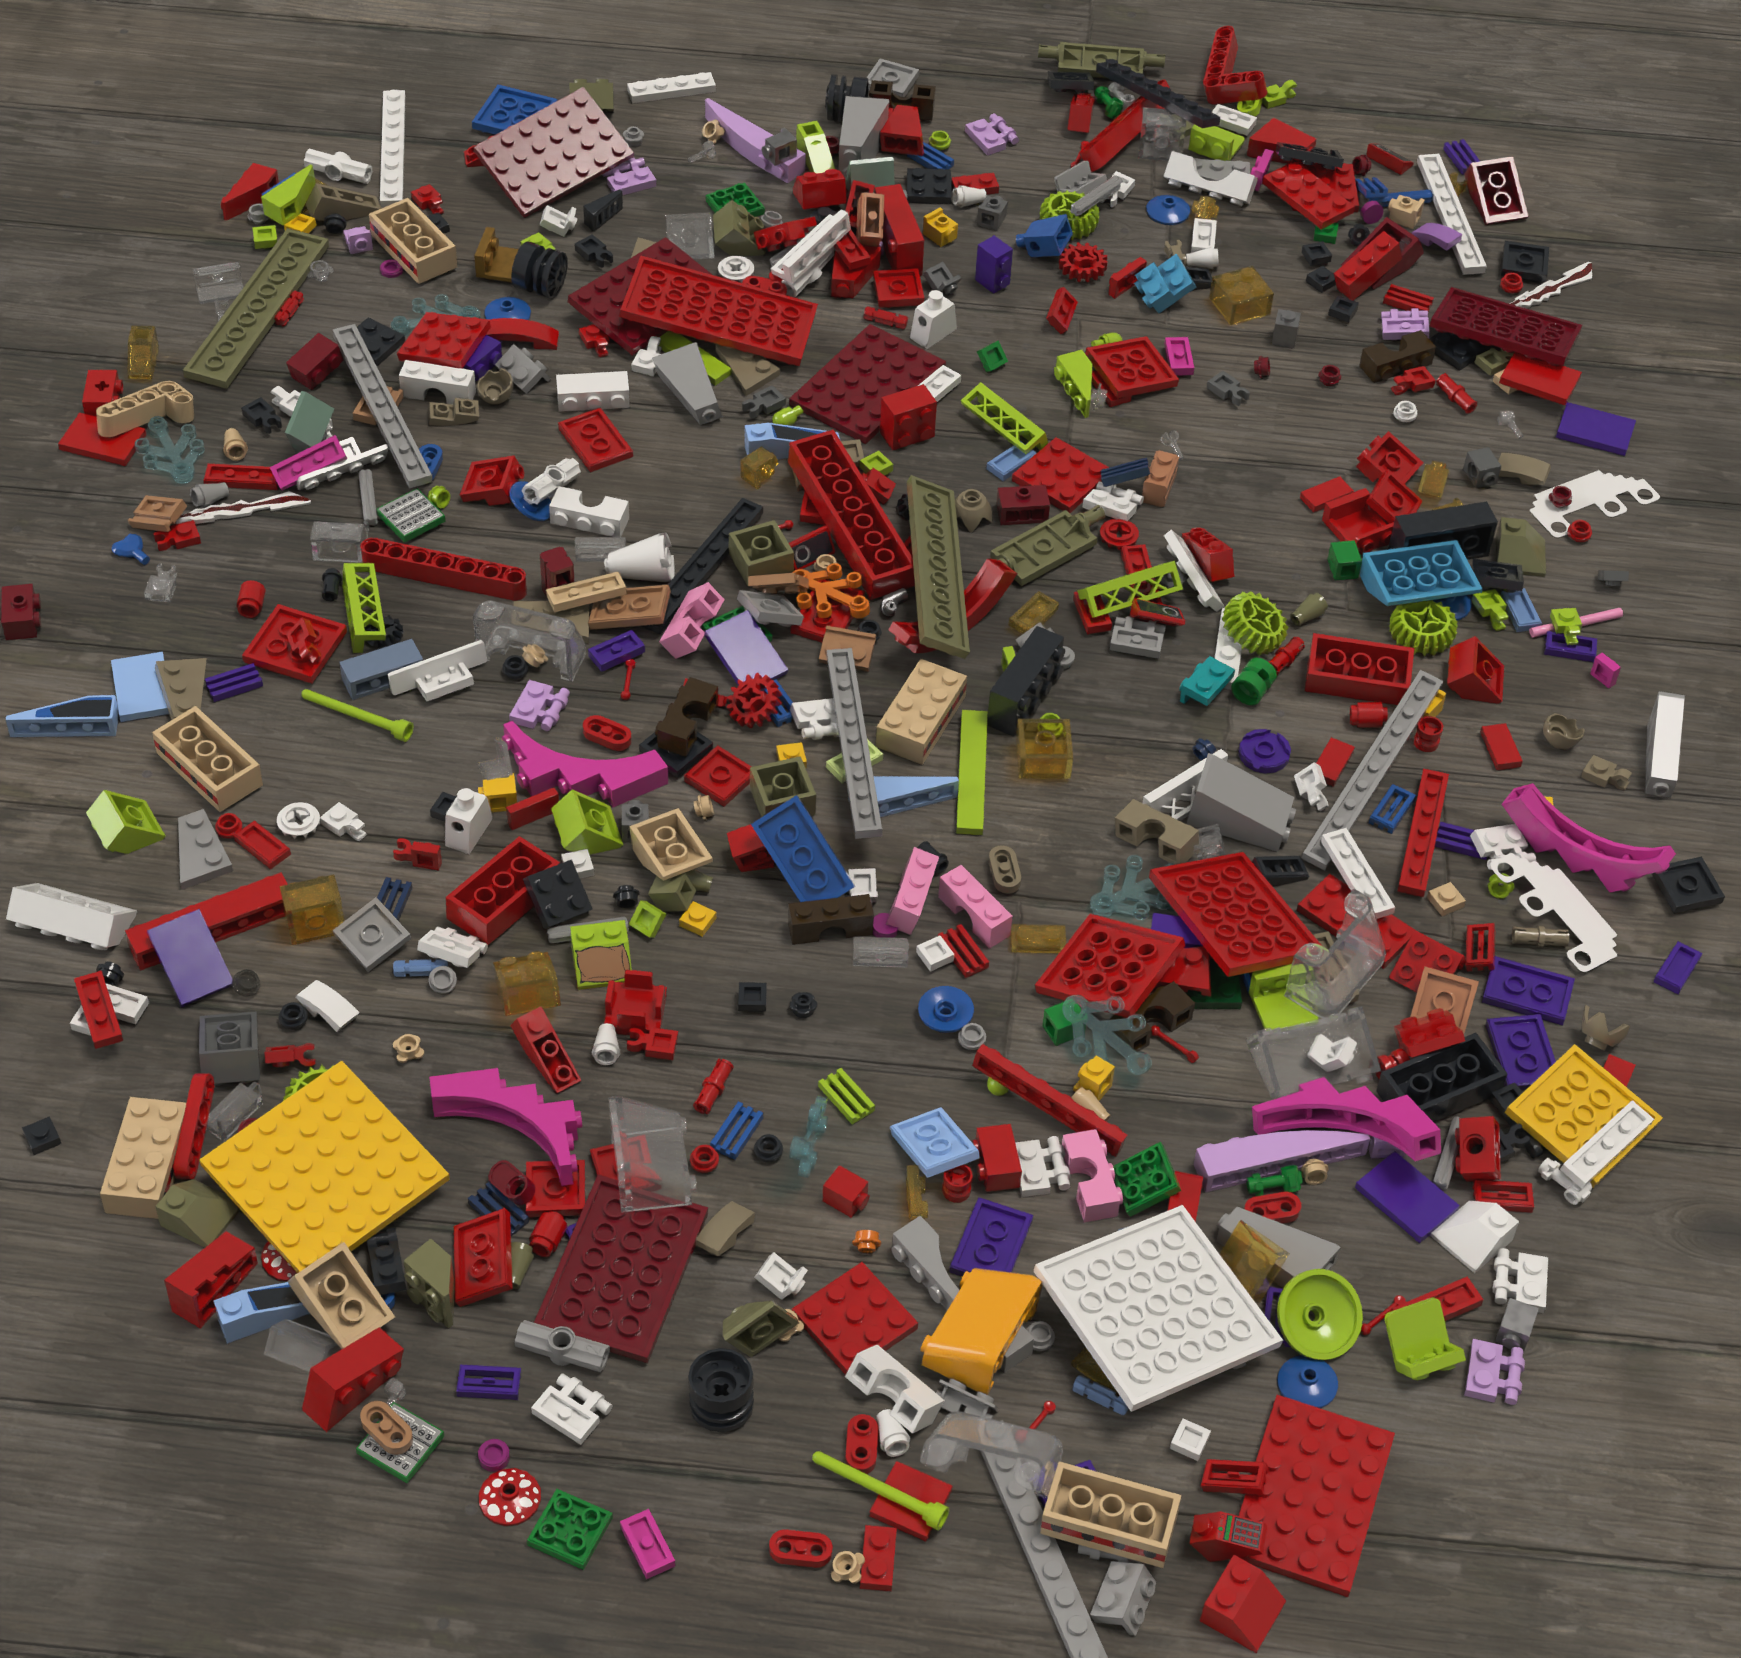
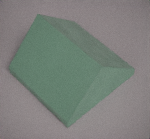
[845,157,895,193]
[285,391,334,454]

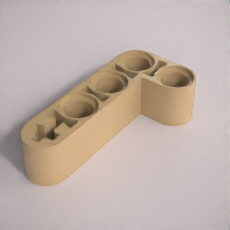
[96,381,194,437]

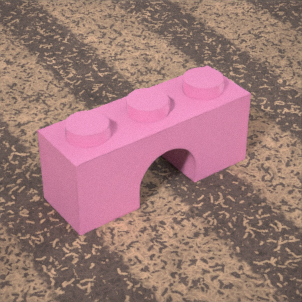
[659,582,725,659]
[886,847,939,935]
[938,865,1013,949]
[1062,1129,1123,1222]

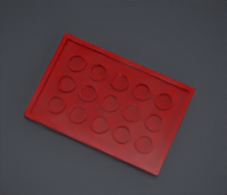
[1149,852,1325,977]
[1239,1394,1395,1597]

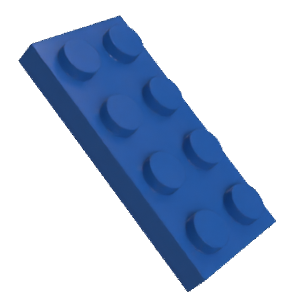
[751,795,856,902]

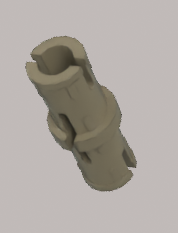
[1511,926,1569,948]

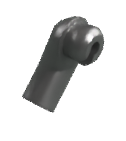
[881,588,908,616]

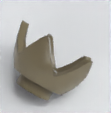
[955,489,992,533]
[1582,1004,1630,1051]

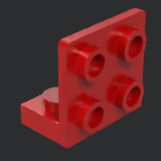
[1389,930,1466,993]

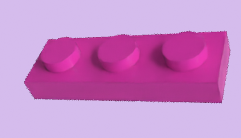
[270,435,348,491]

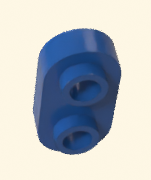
[419,444,443,480]

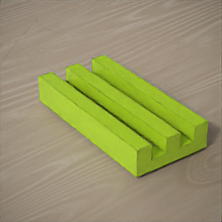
[818,1068,875,1125]

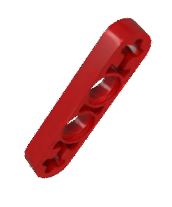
[174,1073,214,1180]

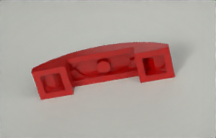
[486,318,559,350]

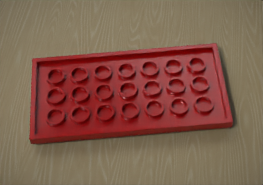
[619,256,818,366]

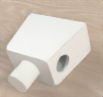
[910,290,957,349]
[445,788,492,854]

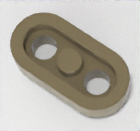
[989,845,1021,894]

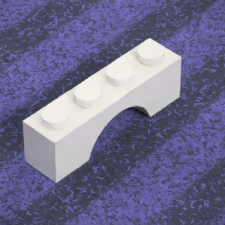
[1164,151,1258,206]

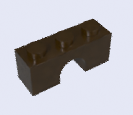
[869,80,936,121]
[1359,330,1436,383]
[655,677,718,757]
[788,894,874,945]
[1107,981,1195,1058]

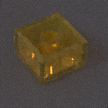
[1209,266,1274,326]
[1016,719,1073,779]
[279,874,344,945]
[493,951,561,1016]

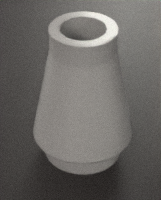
[190,482,229,508]

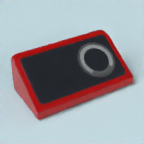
[1366,143,1414,175]
[789,525,835,571]
[1130,598,1185,627]

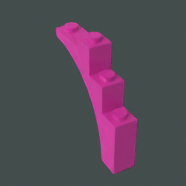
[502,720,668,807]
[1502,783,1676,893]
[429,1068,582,1186]
[1252,1077,1441,1162]

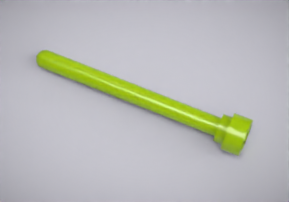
[301,689,414,742]
[812,1451,949,1531]

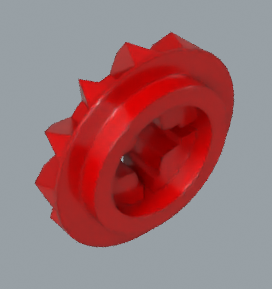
[1100,519,1139,550]

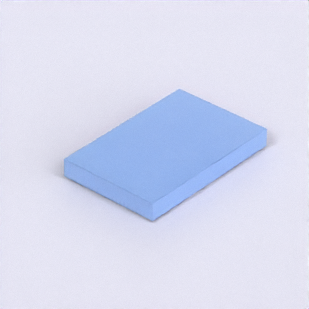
[111,652,169,722]
[890,1107,980,1178]

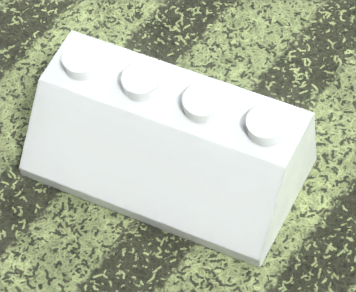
[6,883,137,950]

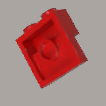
[754,217,817,252]
[1356,431,1424,484]
[460,455,524,506]
[1394,1008,1465,1058]

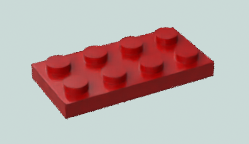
[1262,160,1355,229]
[1296,874,1415,969]

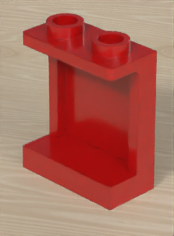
[1322,488,1394,555]

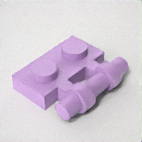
[965,113,1019,156]
[602,158,656,195]
[1381,308,1429,340]
[509,680,570,731]
[1464,1339,1525,1405]

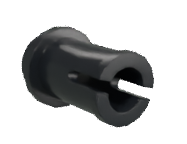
[322,568,342,601]
[917,841,949,873]

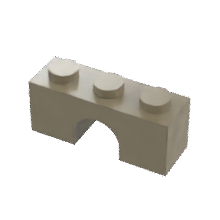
[1115,799,1199,865]

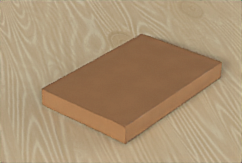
[588,585,671,630]

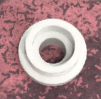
[1393,401,1417,422]

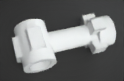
[1108,82,1135,113]
[1538,1158,1592,1205]

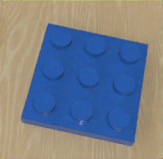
[472,85,558,135]

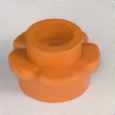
[852,1230,881,1253]

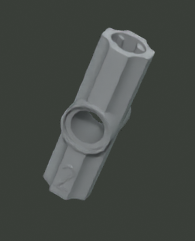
[515,1320,610,1372]

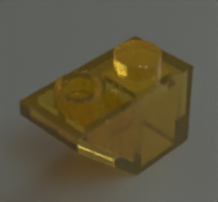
[128,326,159,379]
[1418,461,1451,499]

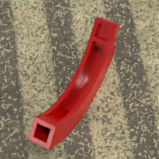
[888,559,1018,653]

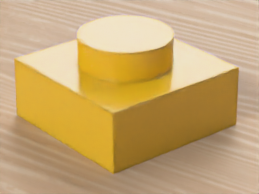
[284,213,317,234]
[776,742,807,768]
[679,901,717,937]

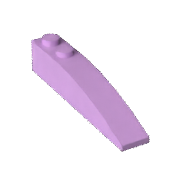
[705,98,806,183]
[1193,1130,1370,1192]

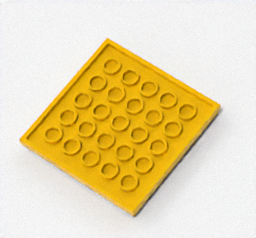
[200,1061,450,1273]

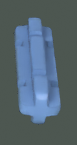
[393,959,448,977]
[1072,1375,1129,1415]

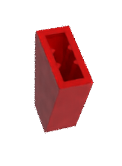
[880,105,924,156]
[1247,118,1317,164]
[845,180,875,228]
[831,246,881,298]

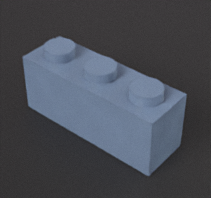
[339,639,423,700]

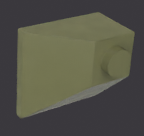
[1496,517,1546,577]
[155,1179,240,1248]
[723,1301,799,1357]

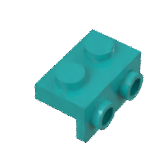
[1179,656,1235,706]

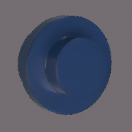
[1192,738,1216,761]

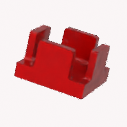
[604,970,667,1035]

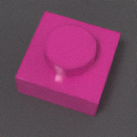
[1590,653,1621,688]

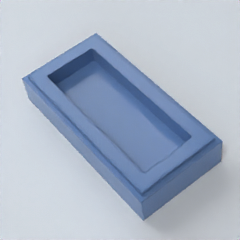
[986,441,1036,481]
[1500,588,1542,632]

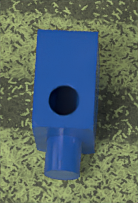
[1016,214,1073,257]

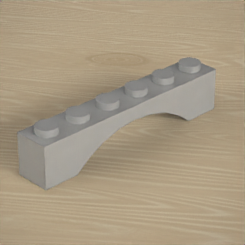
[891,1215,1034,1373]

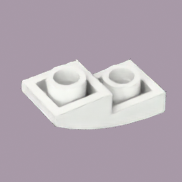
[296,980,359,1032]

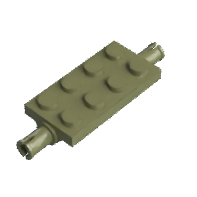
[1038,42,1165,79]
[990,505,1105,586]

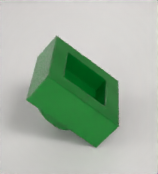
[1313,223,1339,244]
[977,340,1008,372]

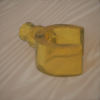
[1449,172,1468,197]

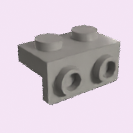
[1054,161,1107,195]
[495,344,551,394]
[1090,1561,1156,1636]

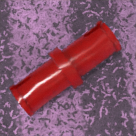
[1436,373,1478,414]
[1269,637,1305,675]
[693,1059,734,1114]

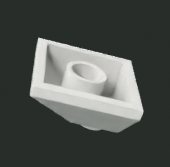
[1430,1201,1519,1274]

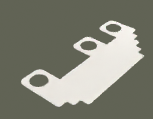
[1530,470,1660,538]
[1490,853,1617,972]

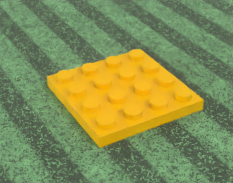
[1505,1044,1663,1188]

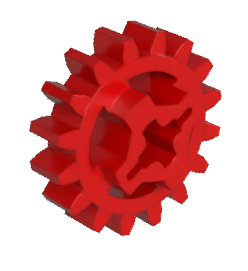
[1059,242,1108,282]
[726,673,782,728]

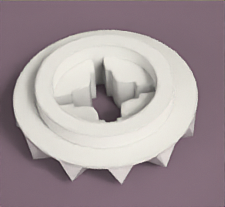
[718,256,754,283]
[277,802,320,839]

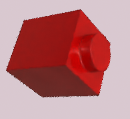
[822,1165,870,1218]

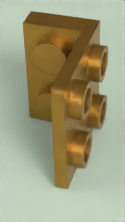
[474,227,519,283]

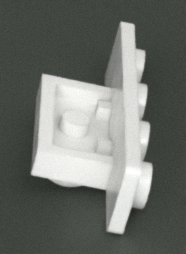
[296,437,389,490]
[388,640,487,701]

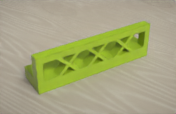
[961,382,1048,455]
[1077,561,1183,618]
[341,563,386,653]

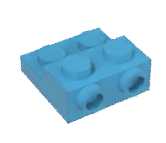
[1134,254,1196,313]

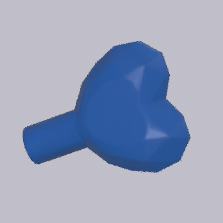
[111,534,150,565]

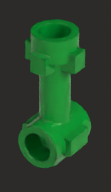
[1094,86,1124,119]
[1246,1165,1303,1196]

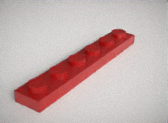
[1397,768,1449,897]
[972,1044,1127,1157]

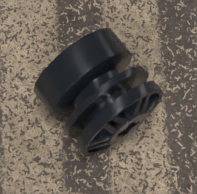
[825,74,869,122]
[511,241,568,299]
[688,1348,754,1432]

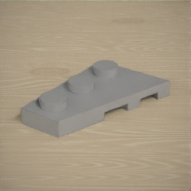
[1194,158,1250,181]
[178,809,233,890]

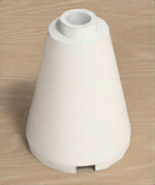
[604,533,675,582]

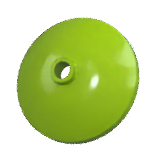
[1277,1269,1363,1360]

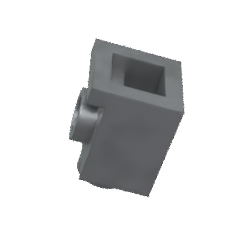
[761,127,797,166]
[977,196,1008,231]
[622,800,649,842]

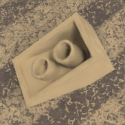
[630,808,713,881]
[287,1242,395,1349]

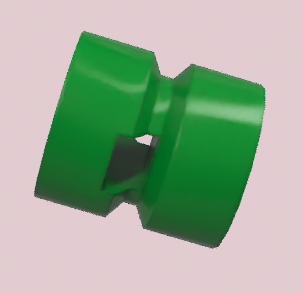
[1231,658,1277,705]

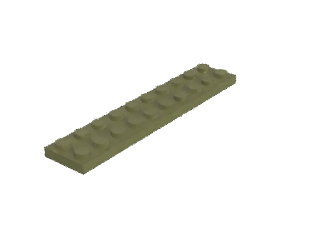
[183,228,329,389]
[907,475,970,659]

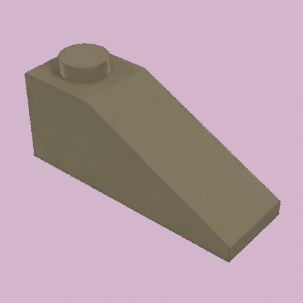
[306,183,382,221]

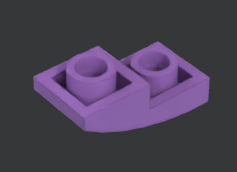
[1412,223,1462,251]

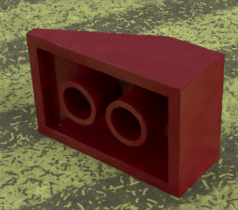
[1464,156,1529,225]
[1341,217,1424,290]

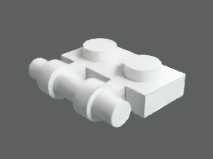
[1082,481,1144,521]
[790,698,839,740]
[1470,824,1536,871]
[417,927,488,968]
[1015,1136,1071,1197]
[1492,1248,1548,1313]
[531,1373,613,1445]

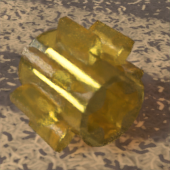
[1191,196,1219,220]

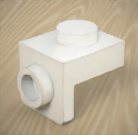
[540,205,577,237]
[848,868,878,904]
[1307,1034,1357,1073]
[754,1252,808,1300]

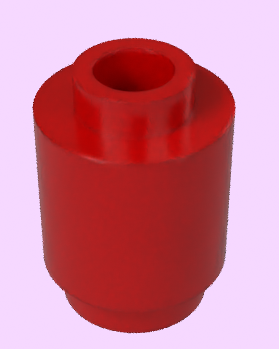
[236,580,266,618]
[1350,702,1388,728]
[529,1211,567,1257]

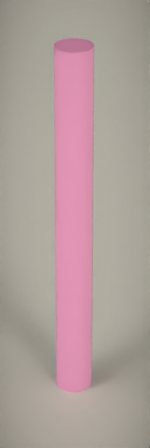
[1529,608,1623,638]

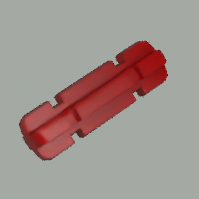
[274,290,304,327]
[863,306,908,329]

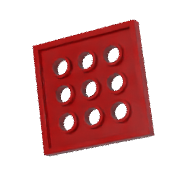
[1035,914,1185,1019]

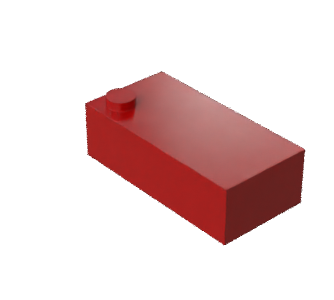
[874,184,924,276]
[1304,633,1414,705]
[446,836,560,945]

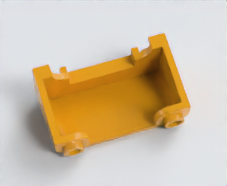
[920,1268,1043,1395]

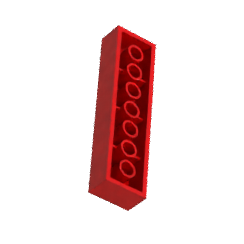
[788,429,915,600]

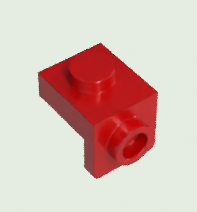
[861,467,896,504]

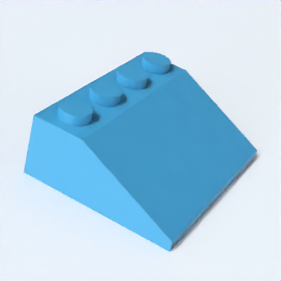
[1360,540,1482,606]

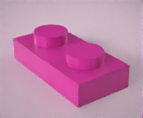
[1251,149,1274,191]
[1164,337,1194,376]
[620,1509,675,1579]

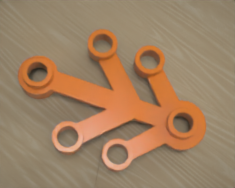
[791,563,870,618]

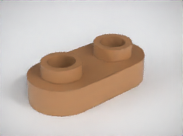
[360,1401,413,1455]

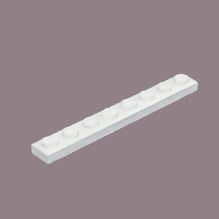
[380,90,406,208]
[1417,154,1486,275]

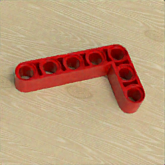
[1203,26,1268,104]

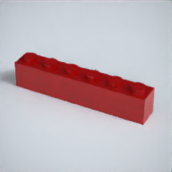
[125,872,297,971]

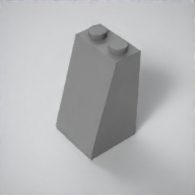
[839,96,889,180]
[1187,753,1296,852]

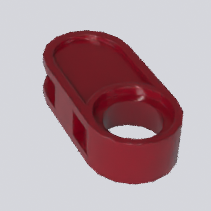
[488,1160,535,1205]

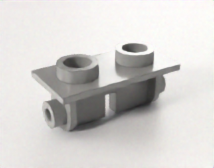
[936,1378,999,1427]

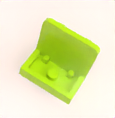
[1188,125,1245,161]
[1249,962,1318,1034]
[1384,1297,1466,1380]

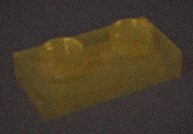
[1009,591,1059,634]
[1010,924,1066,953]
[905,1165,928,1223]

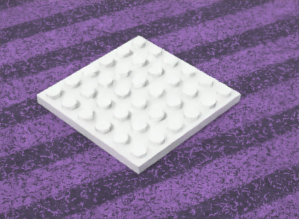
[1033,1205,1283,1412]

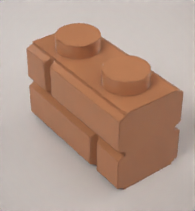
[856,193,884,247]
[1142,450,1179,507]

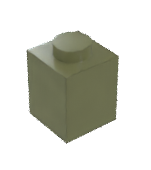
[648,873,696,912]

